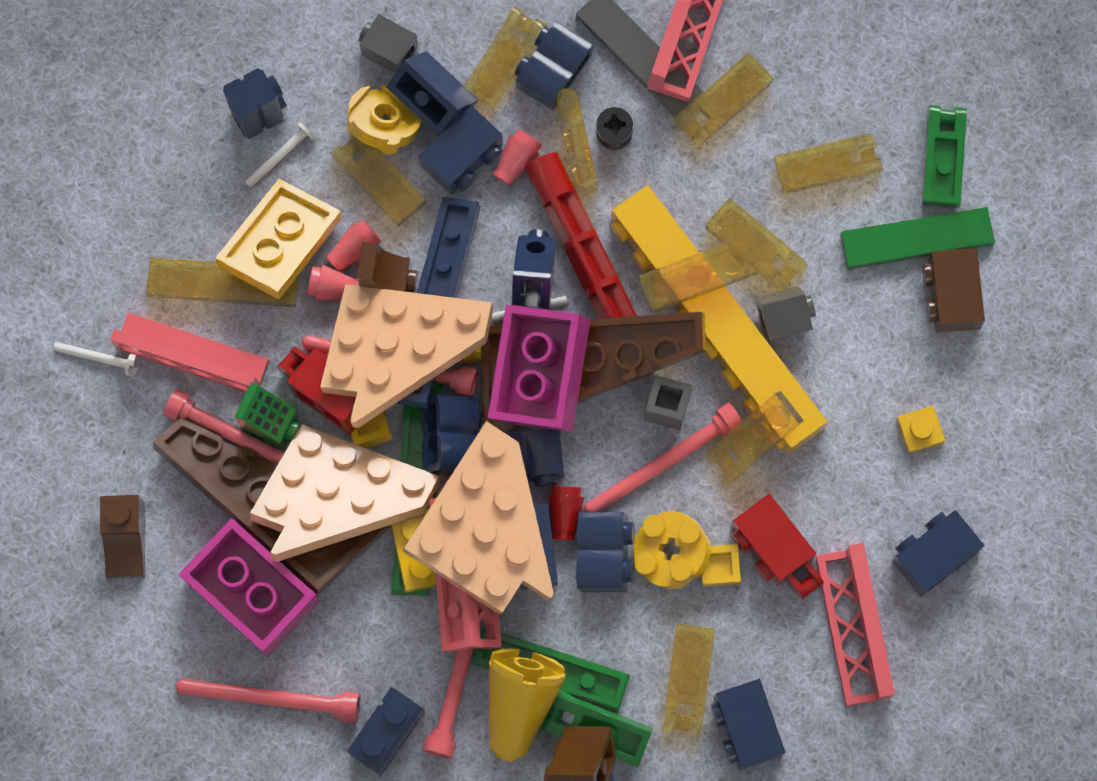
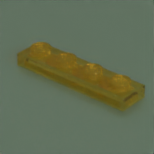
[146,257,300,308]

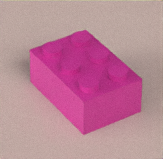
[488,305,591,433]
[178,518,320,658]

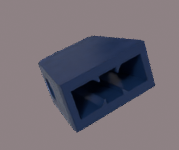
[512,229,556,310]

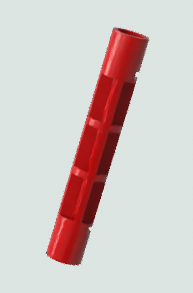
[525,152,637,319]

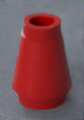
[547,486,585,541]

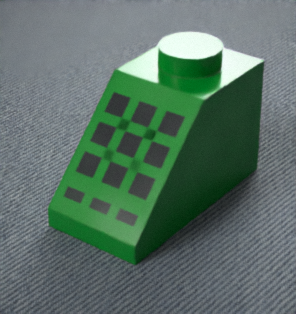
[235,382,302,450]

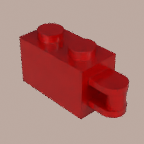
[277,346,356,436]
[730,493,824,600]

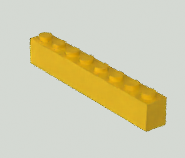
[610,185,828,455]

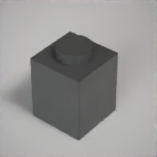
[358,14,418,73]
[755,286,816,341]
[644,375,692,430]

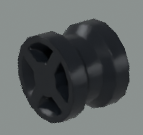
[596,107,633,150]

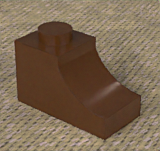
[357,242,418,293]
[100,495,145,579]

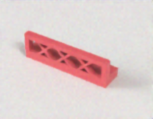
[647,0,723,103]
[110,312,269,393]
[429,497,502,652]
[816,543,895,706]

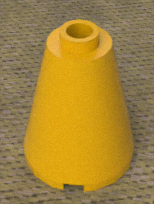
[489,648,566,762]

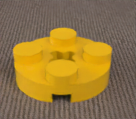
[346,85,422,154]
[633,511,711,589]

